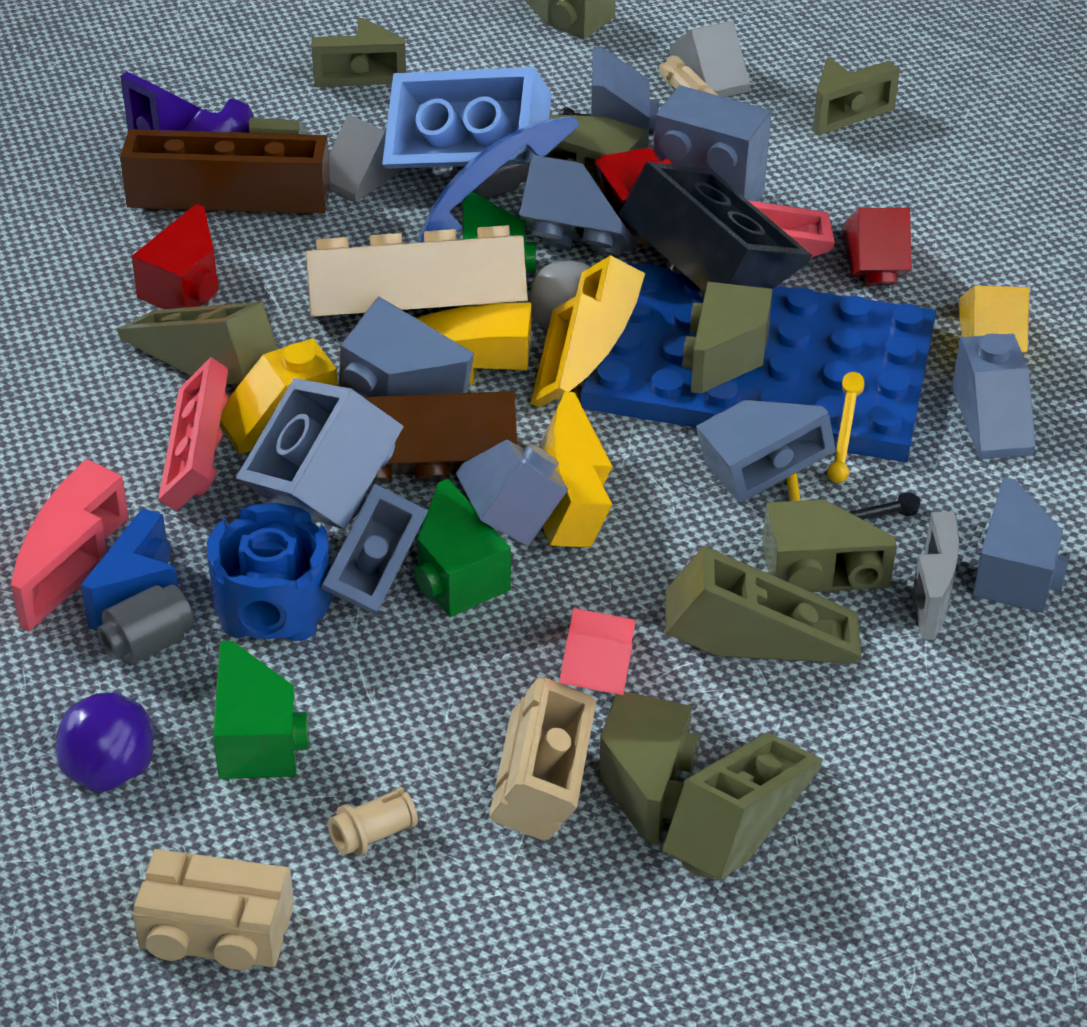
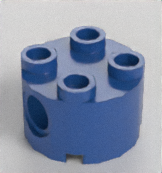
[207,503,333,641]

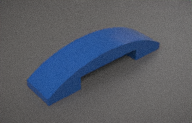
[417,116,580,243]

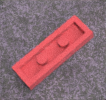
[158,357,229,511]

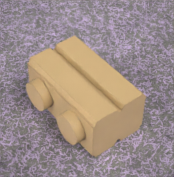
[489,677,596,840]
[133,849,294,971]

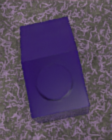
[120,72,201,131]

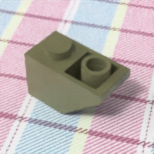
[682,282,773,394]
[762,499,897,592]
[599,691,700,845]

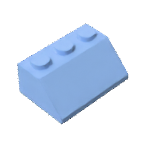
[382,67,552,169]

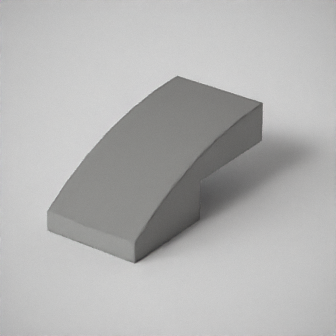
[912,511,959,640]

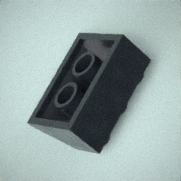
[618,162,812,299]

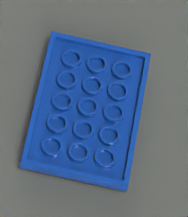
[581,263,937,462]

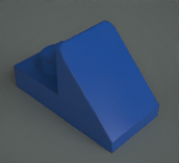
[80,508,179,631]

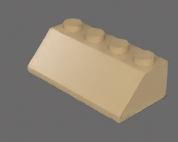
[306,225,528,317]

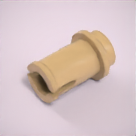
[328,787,418,856]

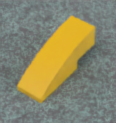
[530,255,645,408]
[416,302,531,385]
[539,391,613,548]

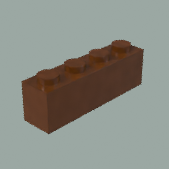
[120,129,331,215]
[364,391,518,485]

